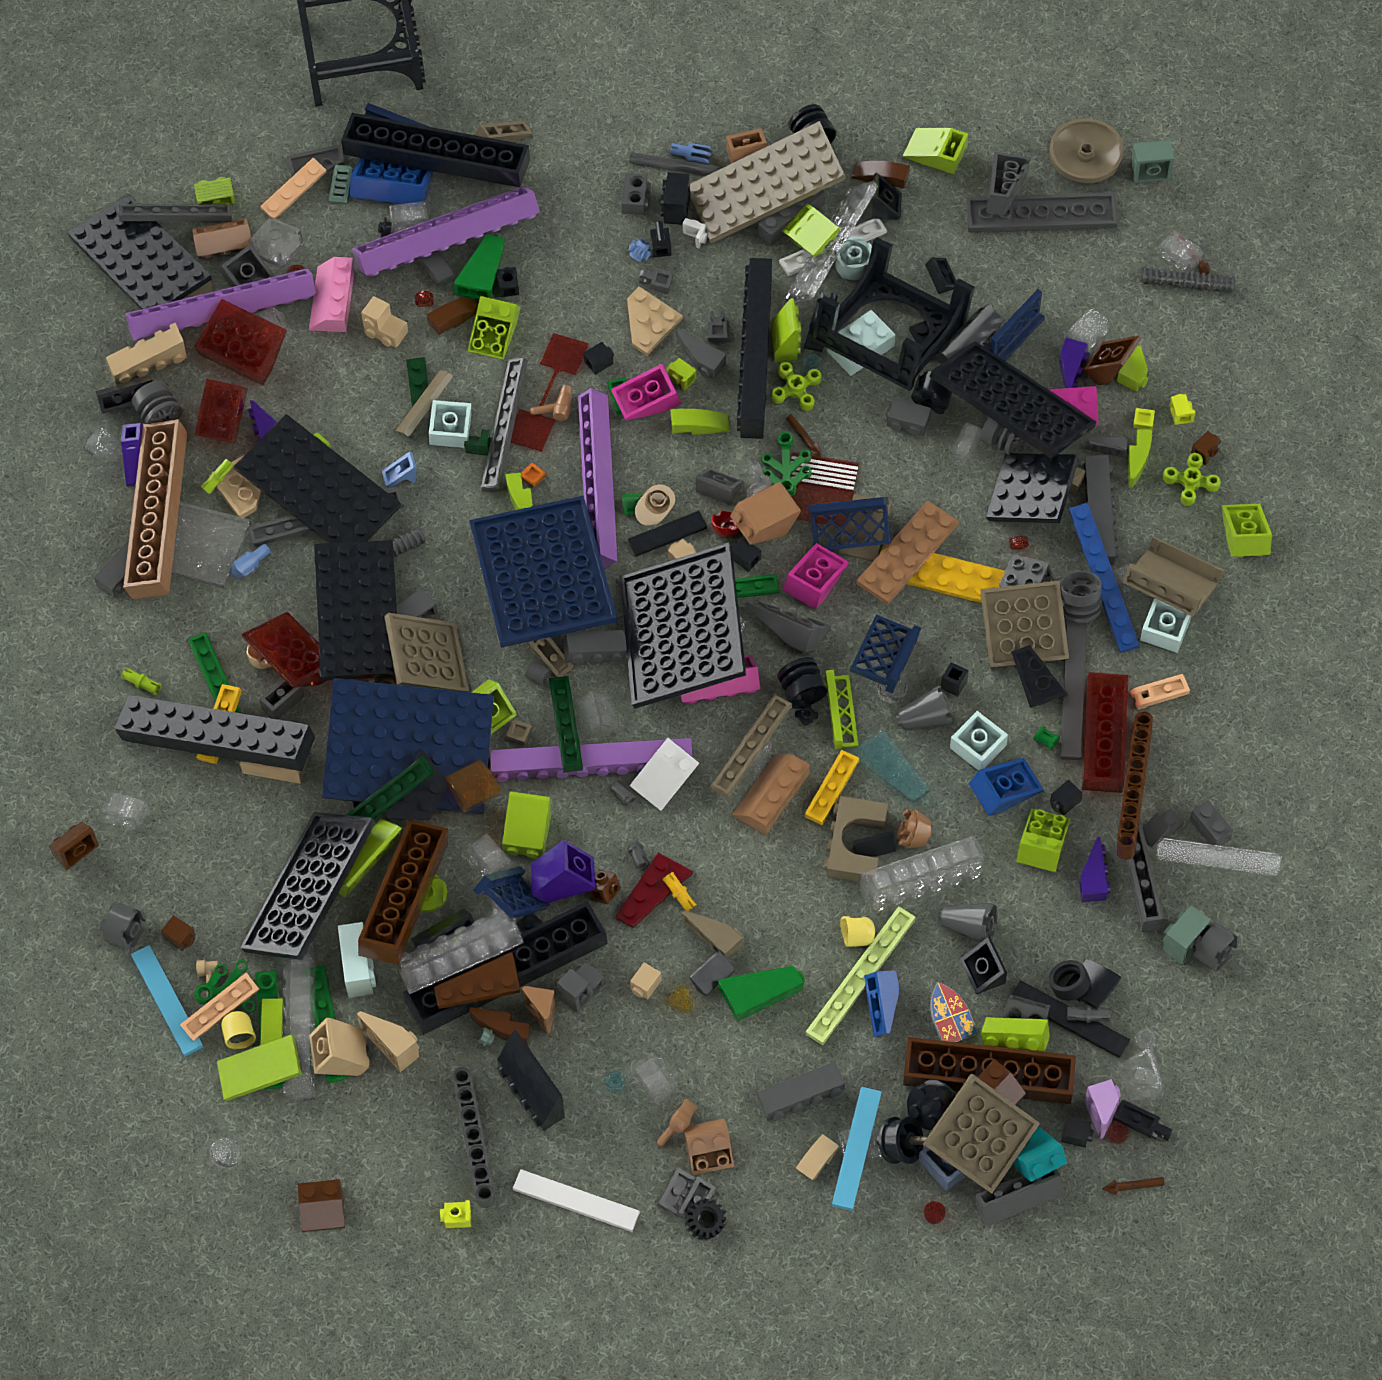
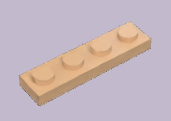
[260,158,326,221]
[180,973,259,1042]

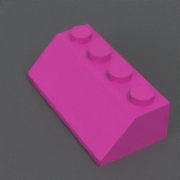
[680,655,760,704]

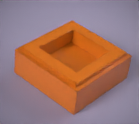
[521,463,546,488]

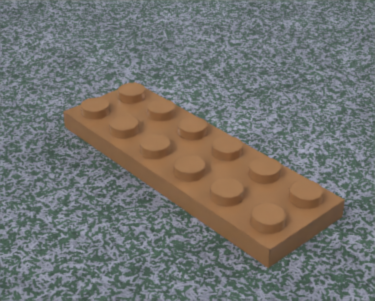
[856,500,959,605]

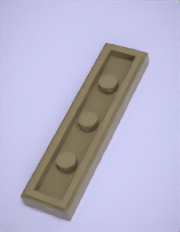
[395,370,453,437]

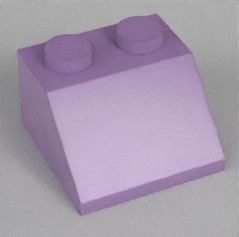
[1084,1079,1121,1139]

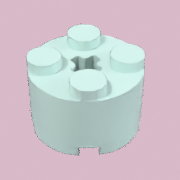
[835,236,872,280]

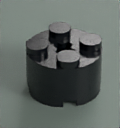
[911,371,952,414]

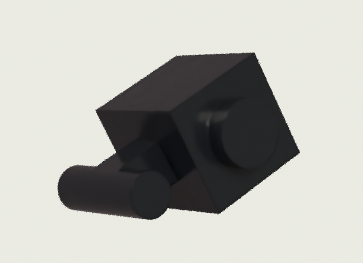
[650,221,672,258]

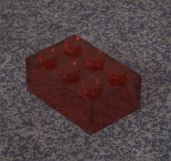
[194,378,248,444]

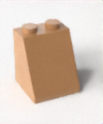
[730,482,801,545]

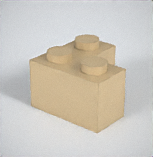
[361,296,408,348]

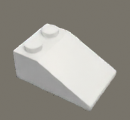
[630,738,699,811]

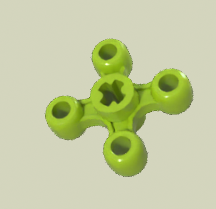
[771,362,822,411]
[1163,453,1221,506]

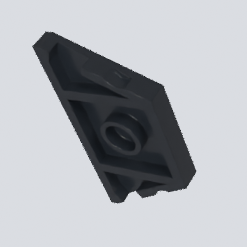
[385,749,448,820]

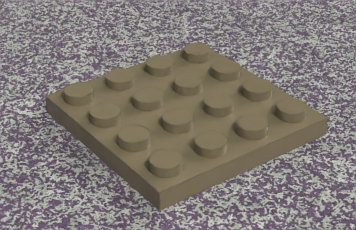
[980,580,1069,668]
[384,613,469,692]
[923,1074,1040,1194]

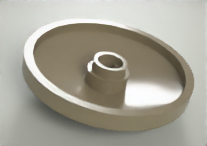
[1049,118,1124,183]

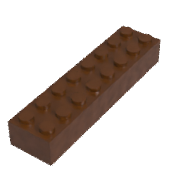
[358,820,448,965]
[903,1037,1076,1104]

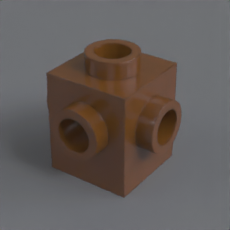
[588,869,621,905]

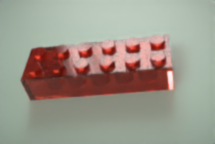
[1082,672,1128,793]

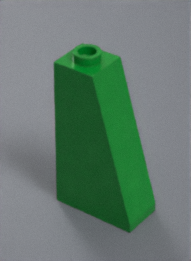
[454,235,505,300]
[718,965,805,1022]

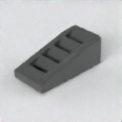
[1086,436,1127,458]

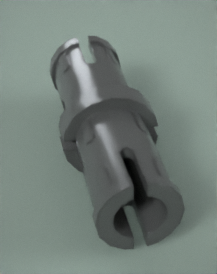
[1067,1006,1110,1023]

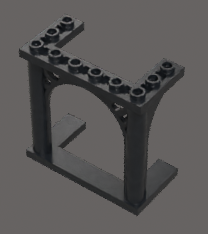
[297,0,426,107]
[812,237,975,391]

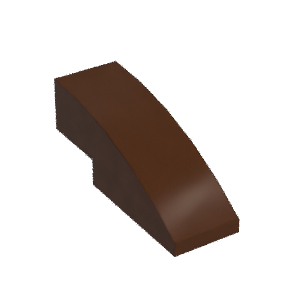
[851,161,910,189]
[427,297,479,335]
[469,1007,531,1046]

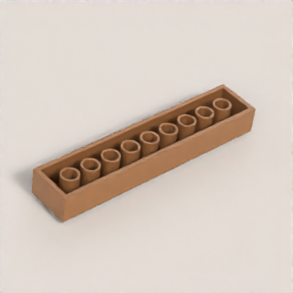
[123,419,188,599]

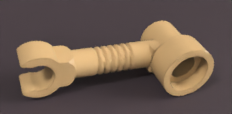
[196,960,219,997]

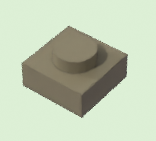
[506,719,533,745]

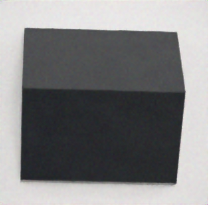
[872,172,902,220]
[960,937,1007,994]

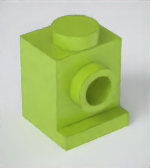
[666,358,697,392]

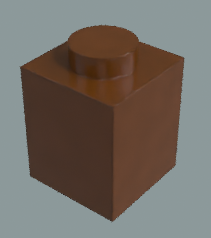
[161,915,195,951]

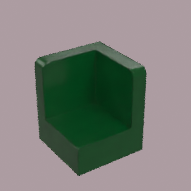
[464,429,492,456]

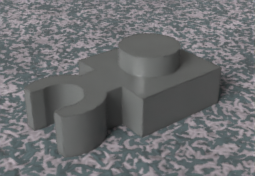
[708,311,727,342]

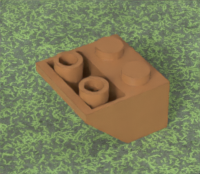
[726,128,767,164]
[684,1119,734,1175]

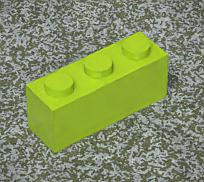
[981,1017,1050,1052]

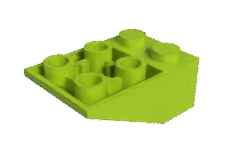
[902,128,968,175]
[782,204,840,257]
[468,296,521,360]
[771,298,801,362]
[1016,808,1071,872]

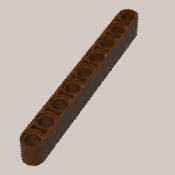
[1117,711,1153,860]

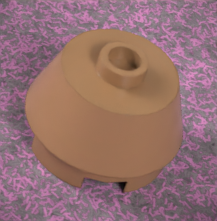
[896,809,932,849]

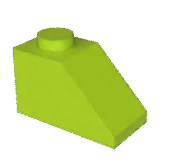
[1117,346,1149,392]

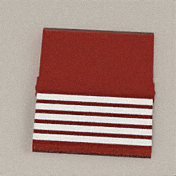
[786,452,859,527]

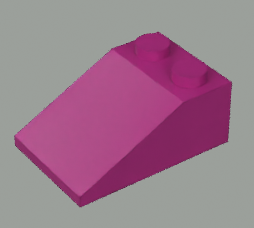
[611,364,682,420]
[1050,386,1099,425]
[783,543,849,610]

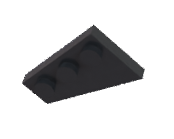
[1011,645,1068,708]

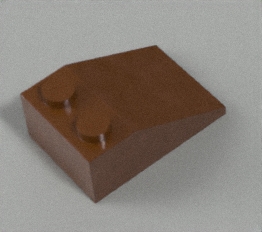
[1084,336,1141,385]

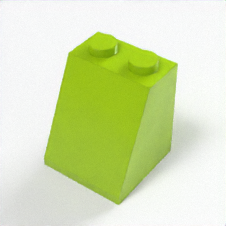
[502,792,552,859]

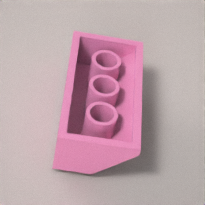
[309,257,355,332]

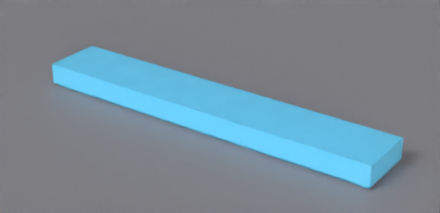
[131,945,203,1057]
[832,1087,882,1211]

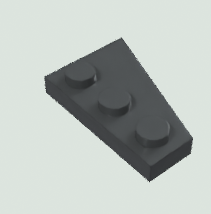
[287,144,345,177]

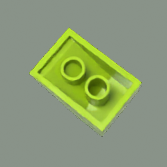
[1222,503,1272,557]

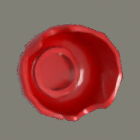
[711,510,740,538]

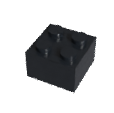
[660,172,690,225]

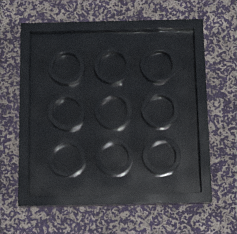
[986,453,1079,523]

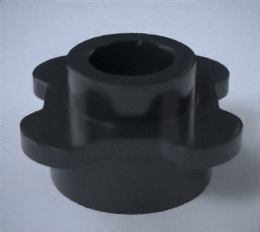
[378,217,392,238]
[795,704,818,726]

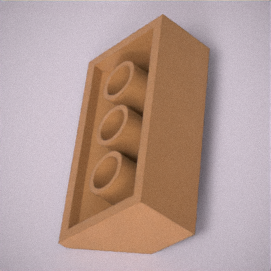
[732,754,810,835]

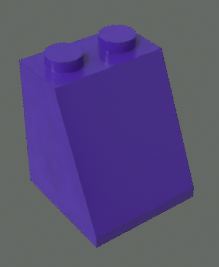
[531,840,595,904]

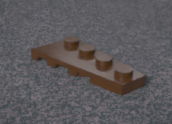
[434,952,520,1009]

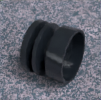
[789,104,837,144]
[777,657,828,709]

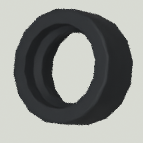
[1049,960,1090,1001]

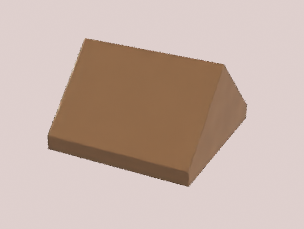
[522,986,556,1035]

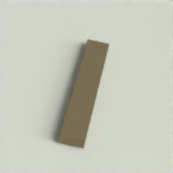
[711,695,792,798]

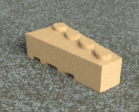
[106,322,187,384]

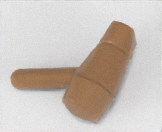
[530,385,572,422]
[657,1099,697,1146]

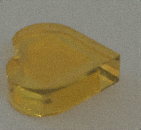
[667,985,693,1013]

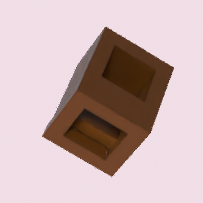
[1191,431,1221,465]

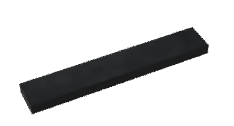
[1011,980,1130,1058]

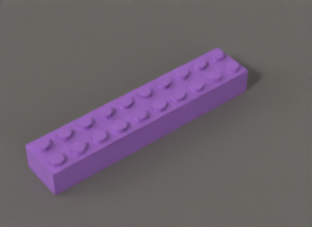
[352,186,540,277]

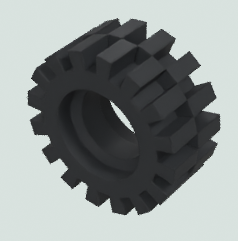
[685,1199,726,1240]

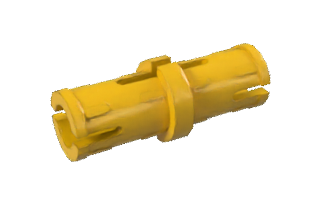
[662,872,697,911]

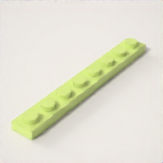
[806,906,916,1045]

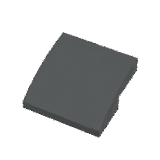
[657,1167,716,1221]

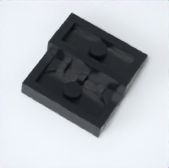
[1065,959,1121,1009]

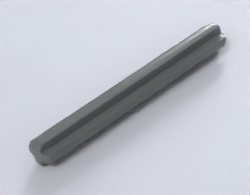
[629,152,720,175]

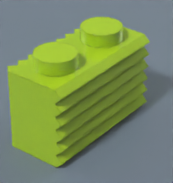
[194,177,236,205]

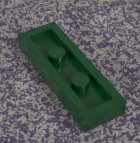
[406,357,431,408]

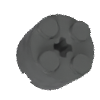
[100,902,146,950]
[1193,921,1239,971]

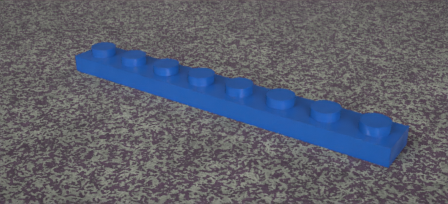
[1069,503,1140,653]

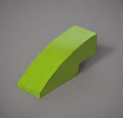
[670,409,730,435]
[1128,429,1152,488]
[505,473,533,510]

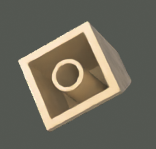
[309,1018,370,1076]

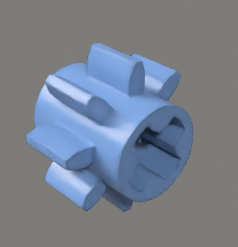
[628,238,652,262]

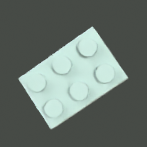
[827,310,895,376]
[338,922,376,998]

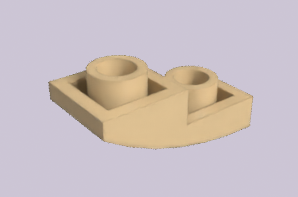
[796,1134,840,1181]

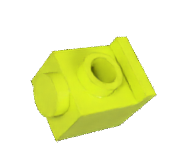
[1169,394,1195,425]
[440,1200,471,1228]

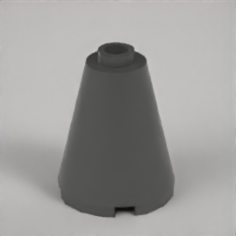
[895,686,953,729]
[938,903,998,942]

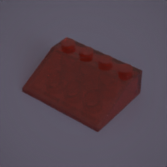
[194,299,287,386]
[242,611,329,688]

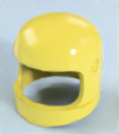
[840,916,875,947]
[221,1011,256,1050]

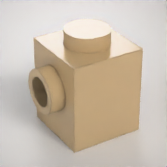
[668,539,697,561]
[630,962,662,1000]

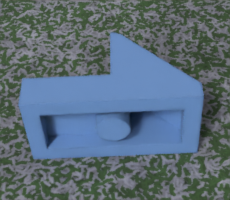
[382,451,417,489]

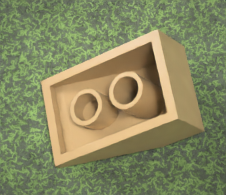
[357,1011,420,1072]

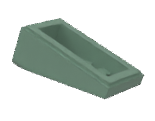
[328,165,354,205]

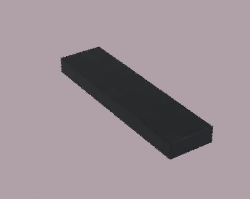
[628,511,707,557]

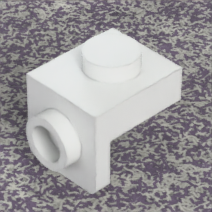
[683,218,708,249]

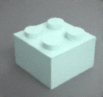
[429,400,472,448]
[1140,598,1191,653]
[950,711,1008,771]

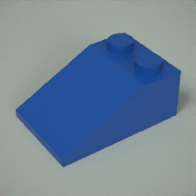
[968,758,1044,816]

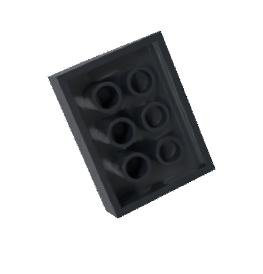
[497,1030,565,1131]

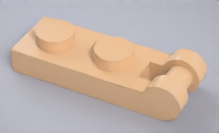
[1130,674,1190,710]

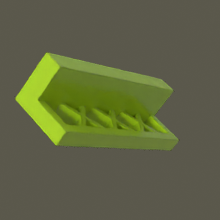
[825,670,859,749]

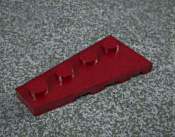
[615,852,693,928]

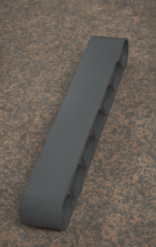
[453,1067,495,1208]

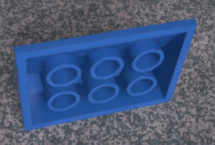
[350,158,433,207]

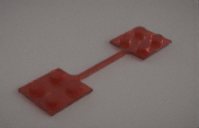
[511,333,589,452]

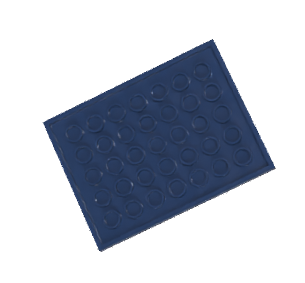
[469,495,617,648]
[322,678,494,814]

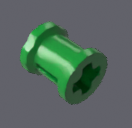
[1033,725,1060,751]

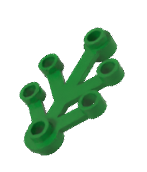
[761,431,812,497]
[194,959,274,1013]

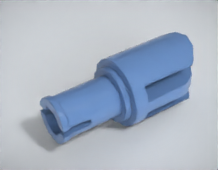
[670,143,713,164]
[231,544,271,578]

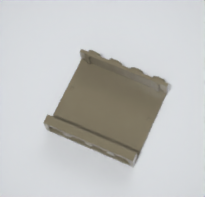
[1122,536,1224,617]

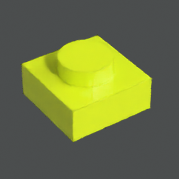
[1133,408,1155,429]

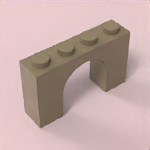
[823,796,888,884]

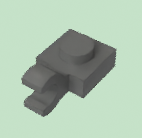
[639,269,674,292]

